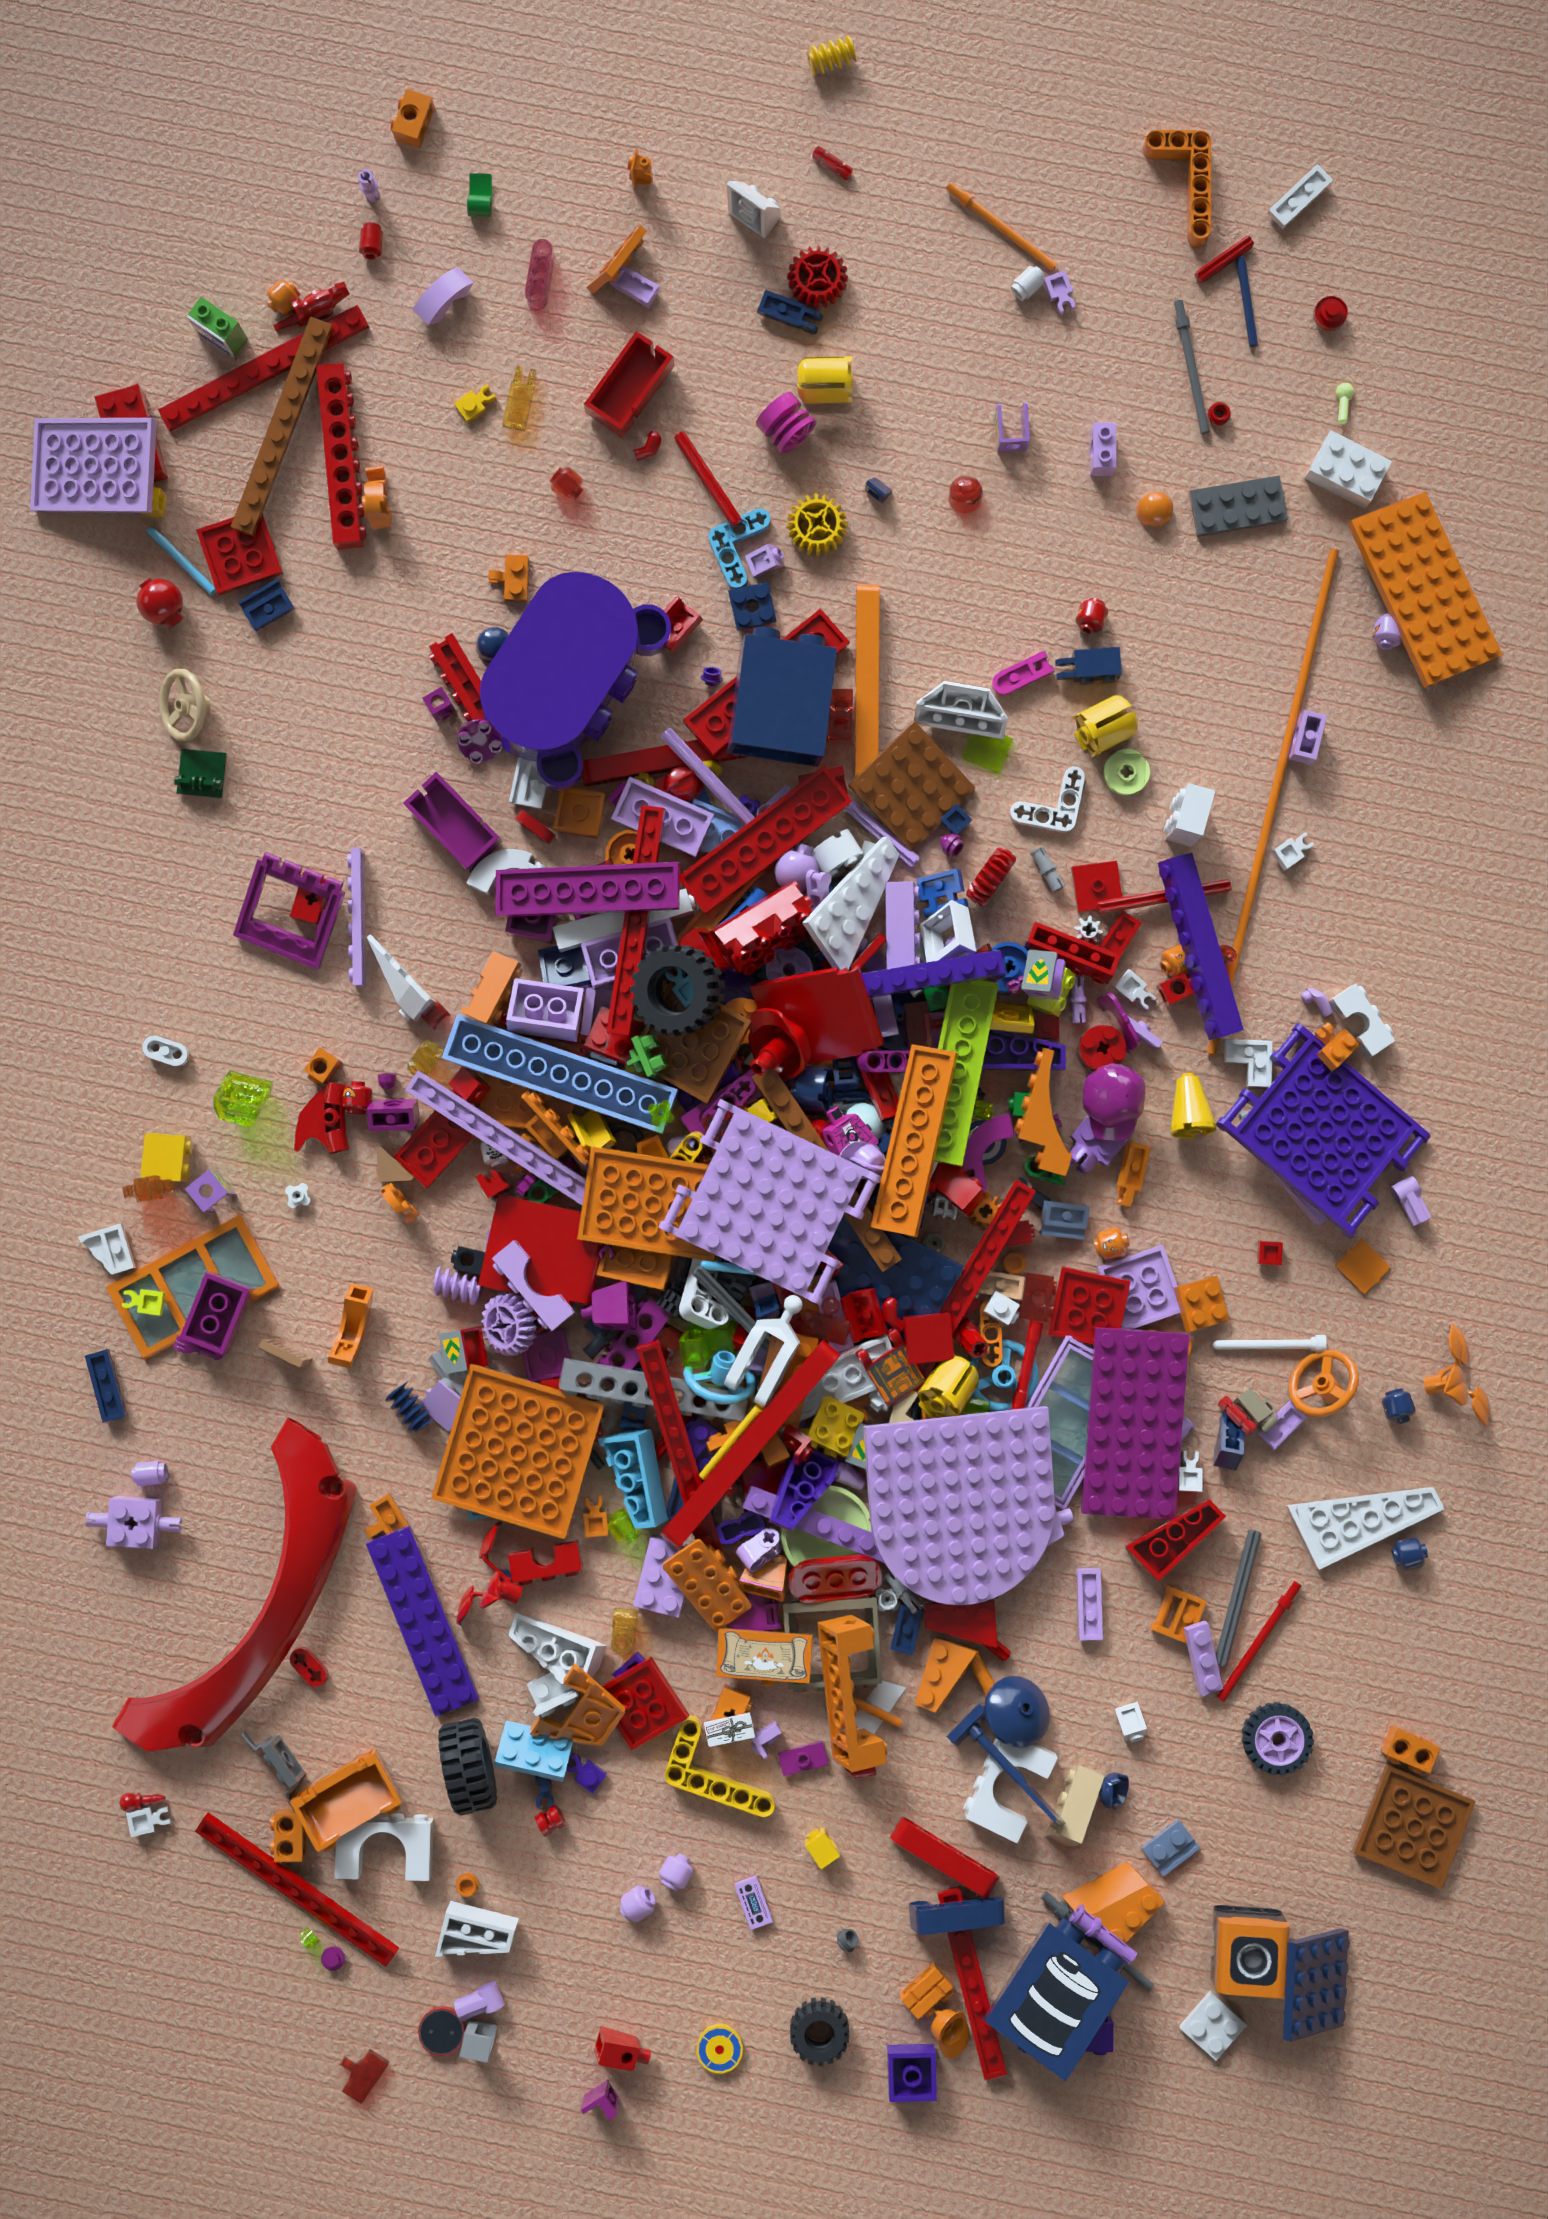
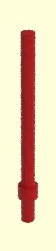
[1217,1581,1302,1702]

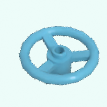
[969,1339,1039,1412]
[683,1351,756,1404]

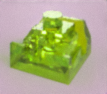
[213,1070,273,1127]

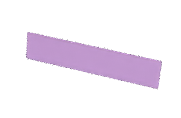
[866,954,899,1037]

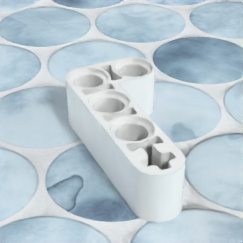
[679,1256,729,1329]

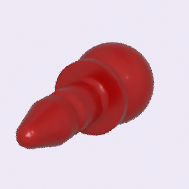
[119,1793,166,1812]

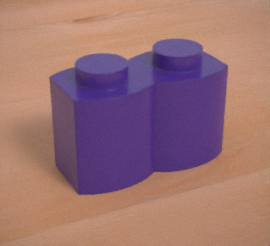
[716,1511,767,1545]

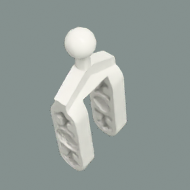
[724,1295,802,1408]

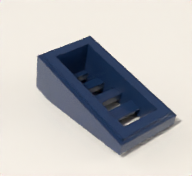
[832,1056,858,1091]

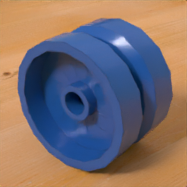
[982,942,1028,996]

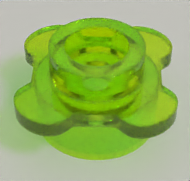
[648,1100,674,1126]
[299,1927,320,1950]

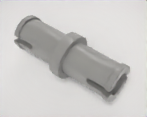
[1030,846,1066,893]
[884,1571,924,1614]

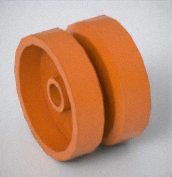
[605,830,637,865]

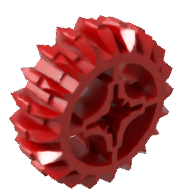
[787,245,848,309]
[966,847,1016,906]

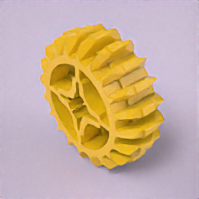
[786,493,848,556]

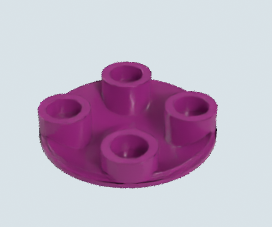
[457,719,503,764]

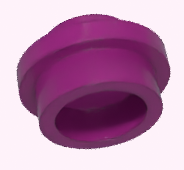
[321,1946,345,1971]

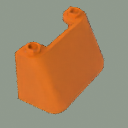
[290,1748,402,1853]

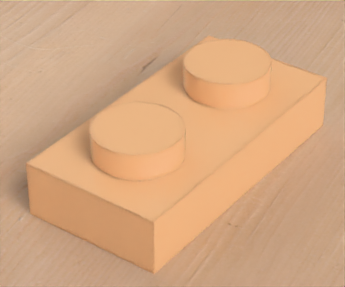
[978,1271,1025,1300]

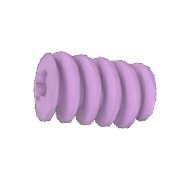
[433,1266,483,1305]

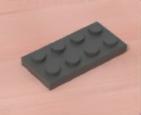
[1189,475,1288,537]

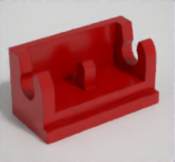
[475,1170,513,1200]

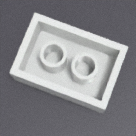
[1304,430,1392,509]
[1163,783,1215,847]

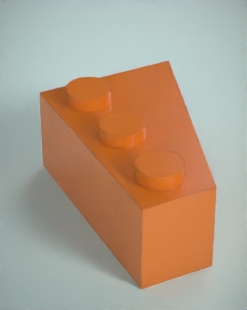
[461,951,523,1027]

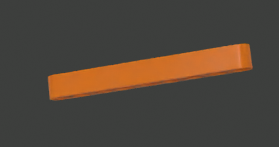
[855,585,880,778]

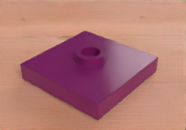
[522,1328,571,1382]

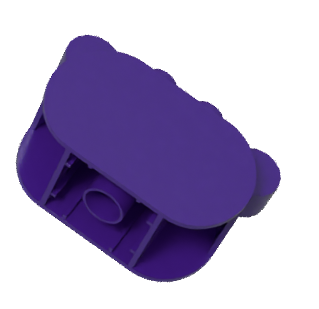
[480,572,671,791]

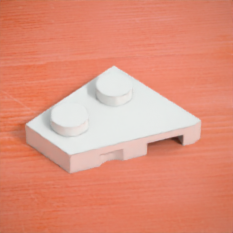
[78,1224,136,1275]

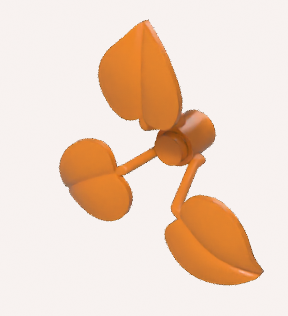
[1424,1324,1490,1427]

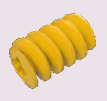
[807,35,857,77]

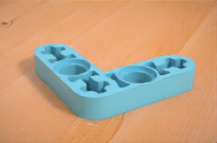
[708,508,770,589]

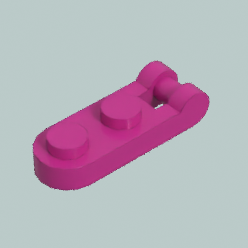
[992,651,1055,696]

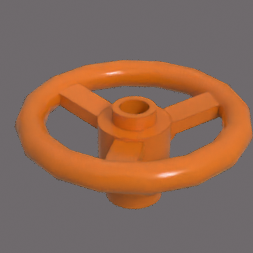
[1288,1349,1359,1418]

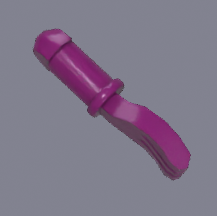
[173,1335,223,1360]

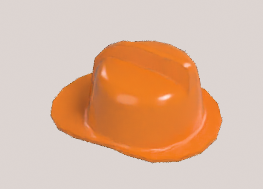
[931,2009,970,2059]

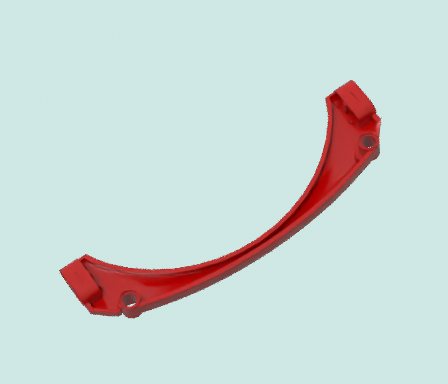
[112,1418,356,1752]

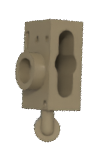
[1233,1388,1278,1433]

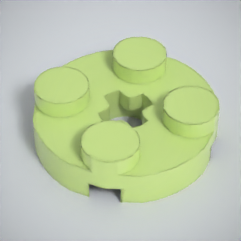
[1103,749,1150,796]

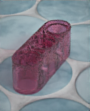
[525,239,555,311]

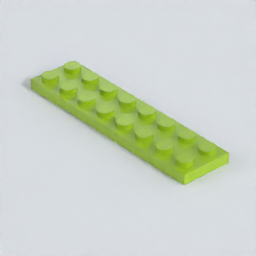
[935,980,999,1167]

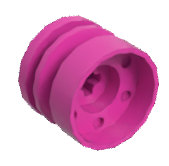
[756,392,817,455]

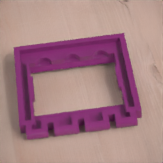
[233,852,345,969]

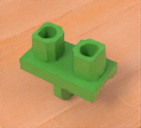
[626,1034,668,1078]

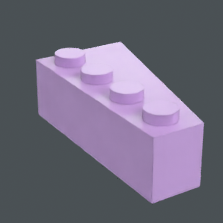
[886,881,920,969]

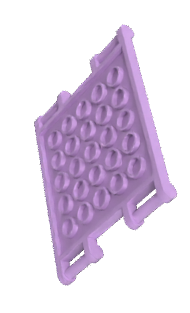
[659,1099,882,1305]

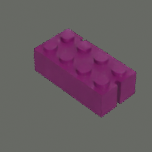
[403,772,503,873]

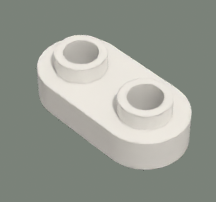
[142,1036,189,1067]

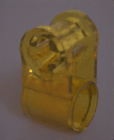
[611,1608,638,1655]

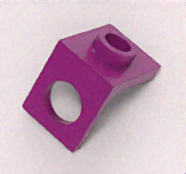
[422,687,456,722]

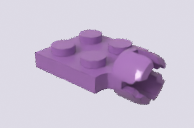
[1069,1115,1135,1174]

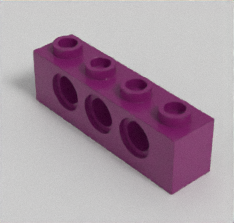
[680,1069,765,1140]
[596,1297,672,1385]

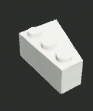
[435,1901,519,1957]

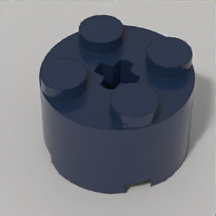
[791,1066,834,1114]

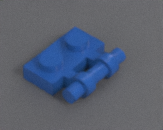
[916,868,968,917]

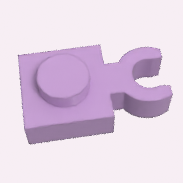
[1044,271,1075,315]

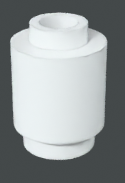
[1011,266,1045,301]

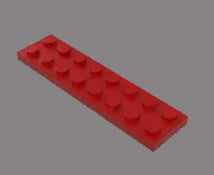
[682,608,850,757]
[680,765,853,914]

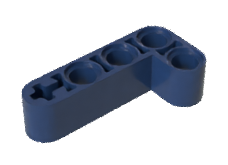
[909,1897,1006,1935]

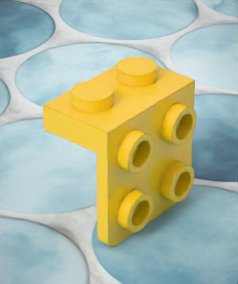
[140,1133,193,1182]
[800,1396,864,1459]

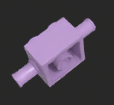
[85,1496,182,1549]

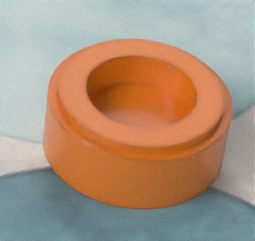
[1003,1252,1026,1275]

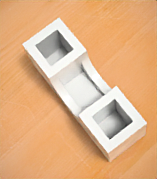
[1329,984,1395,1058]

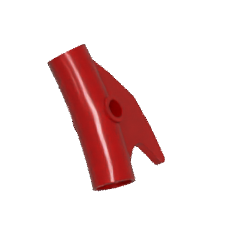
[294,1082,349,1154]

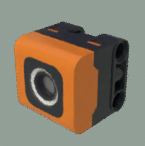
[1210,1905,1289,1998]

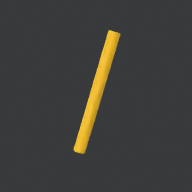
[699,1405,762,1480]

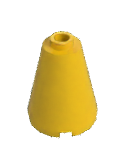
[1170,1073,1217,1139]

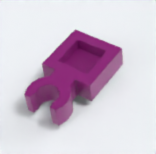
[516,1173,539,1197]

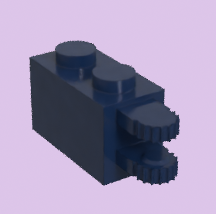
[1055,647,1122,685]

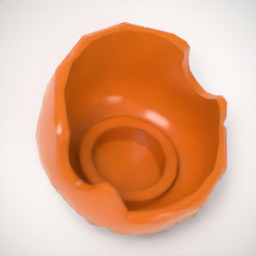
[1136,492,1173,527]

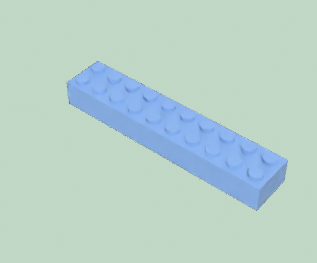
[442,1014,679,1135]

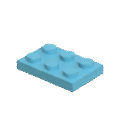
[494,1721,573,1782]

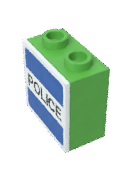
[186,297,248,359]

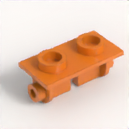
[628,148,653,189]

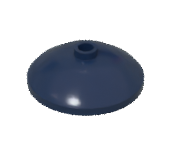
[984,1676,1050,1748]

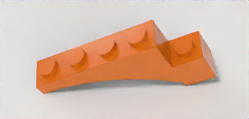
[1014,1048,1072,1176]

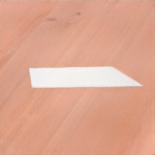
[855,1681,906,1734]

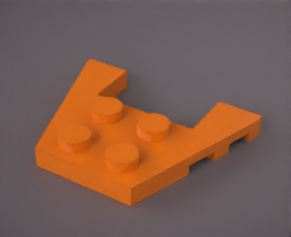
[529,1663,625,1746]

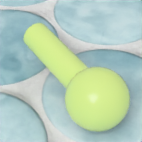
[1336,383,1354,424]

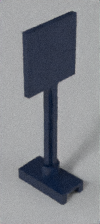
[946,1703,1066,1826]

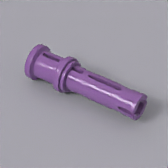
[1069,1904,1137,1965]

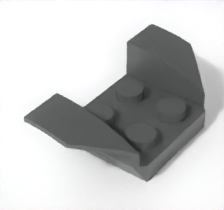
[241,1731,306,1812]

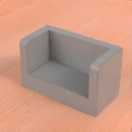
[459,2019,497,2063]

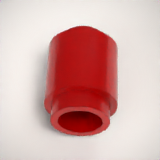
[359,222,383,260]

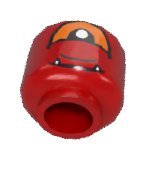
[1075,598,1108,634]
[342,1081,373,1115]

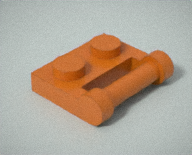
[1150,1585,1207,1644]

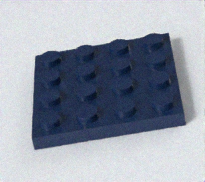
[1283,1928,1350,2042]

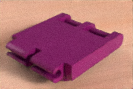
[727,1585,782,1631]

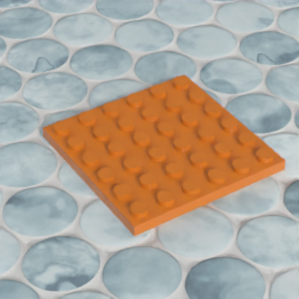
[431,1364,605,1539]

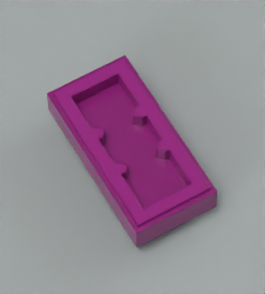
[778,1740,829,1776]

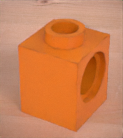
[304,1047,342,1085]

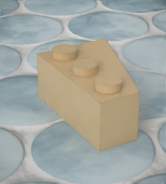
[1045,1765,1105,1847]

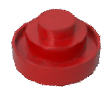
[1313,296,1348,331]

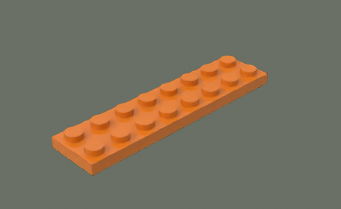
[871,1044,958,1237]

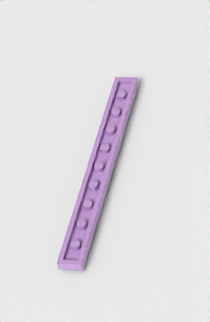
[405,1070,586,1205]

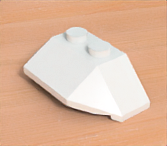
[913,681,1008,739]

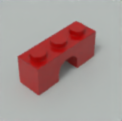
[508,1540,584,1586]

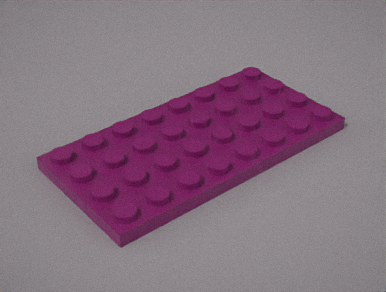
[1081,1327,1189,1520]

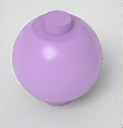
[774,843,820,892]

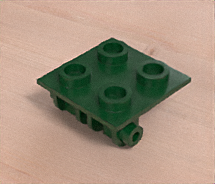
[174,749,227,798]

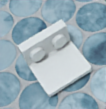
[527,1672,579,1717]

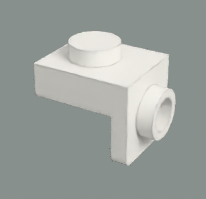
[983,1291,1020,1327]

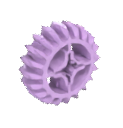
[481,1293,538,1356]

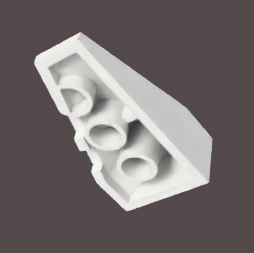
[367,935,436,1022]
[508,1613,607,1684]

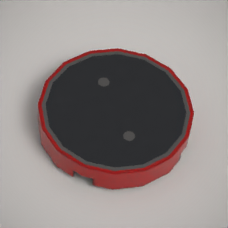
[418,2006,466,2056]

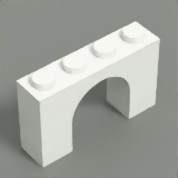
[963,1738,1058,1843]
[335,1814,434,1881]

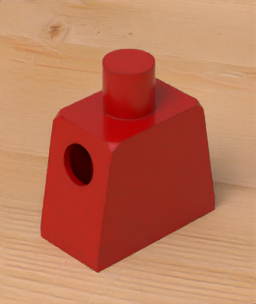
[594,2026,651,2071]

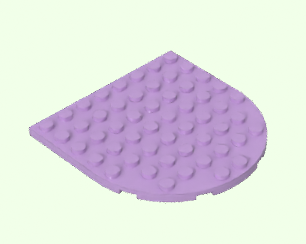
[863,1406,1055,1605]

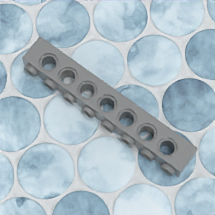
[559,1358,748,1423]

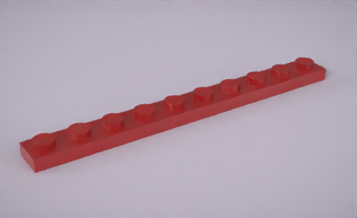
[158,304,369,432]
[606,805,666,1037]
[914,1180,1037,1392]
[636,1340,724,1555]
[195,1812,400,1967]

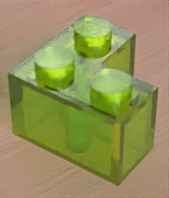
[678,1320,737,1369]

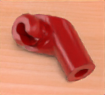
[882,1297,904,1332]

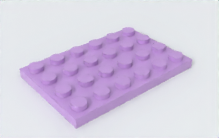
[30,418,157,513]

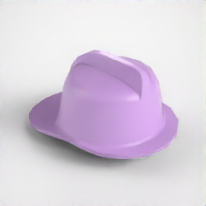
[840,1141,886,1180]

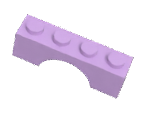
[492,1240,575,1331]

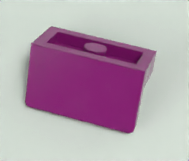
[580,2079,620,2120]

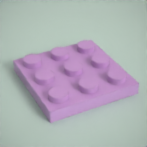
[1096,1245,1181,1329]

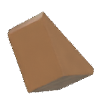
[377,1146,416,1183]

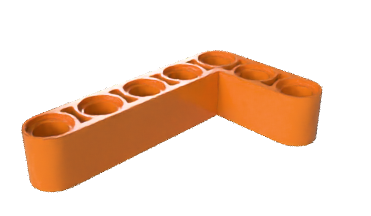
[1142,130,1211,248]

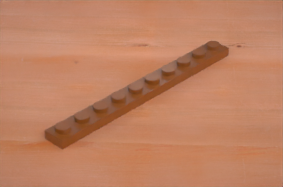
[231,317,333,537]
[752,1069,902,1272]

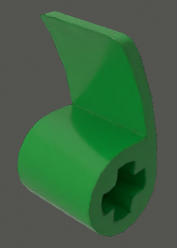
[467,173,492,217]

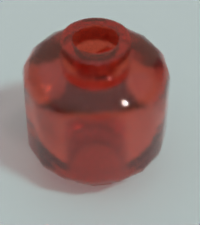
[550,467,584,501]

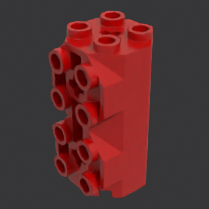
[710,881,814,975]

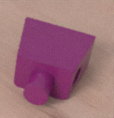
[581,1281,636,1330]

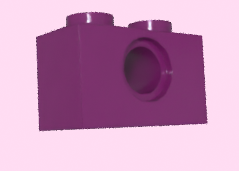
[367,1099,420,1131]

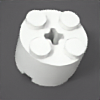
[812,829,863,879]

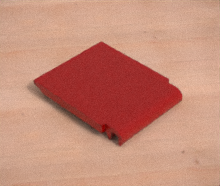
[750,965,884,1064]
[478,1194,605,1305]

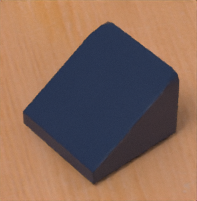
[865,477,892,503]

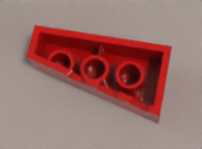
[1125,1499,1226,1581]

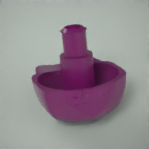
[1082,1063,1146,1141]

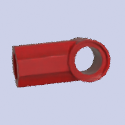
[953,1317,989,1358]

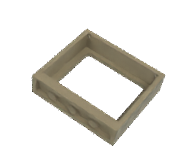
[783,1595,882,1693]

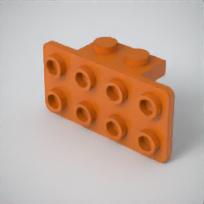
[522,1090,590,1165]
[663,1539,752,1631]

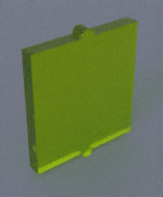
[962,734,1013,773]

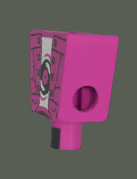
[822,1106,879,1156]

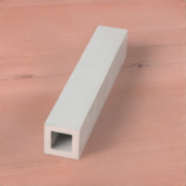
[552,889,696,952]

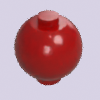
[136,578,184,629]

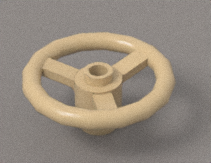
[159,669,211,742]

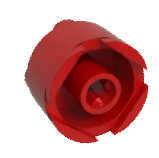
[1077,1025,1126,1072]

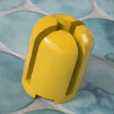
[797,356,853,404]
[1071,696,1138,757]
[917,1355,979,1418]

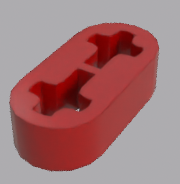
[515,810,556,845]
[290,1647,328,1687]

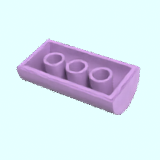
[581,917,678,988]

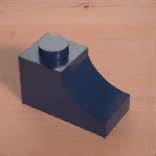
[1213,1413,1245,1471]

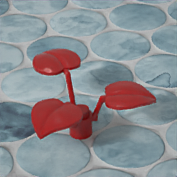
[456,1521,522,1626]

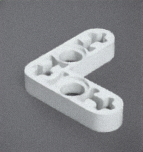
[1009,766,1085,833]

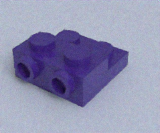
[685,1416,724,1474]

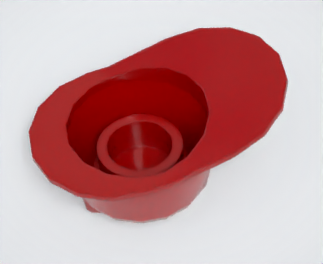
[654,766,704,802]

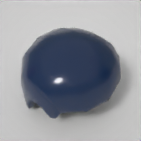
[476,627,509,663]
[1099,1772,1129,1810]

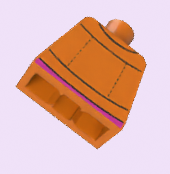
[739,1547,789,1602]

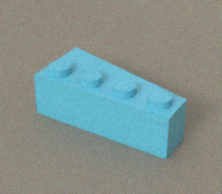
[598,1429,668,1529]

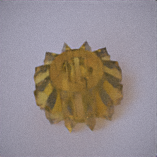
[407,1040,443,1076]

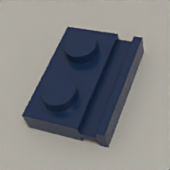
[238,579,295,632]

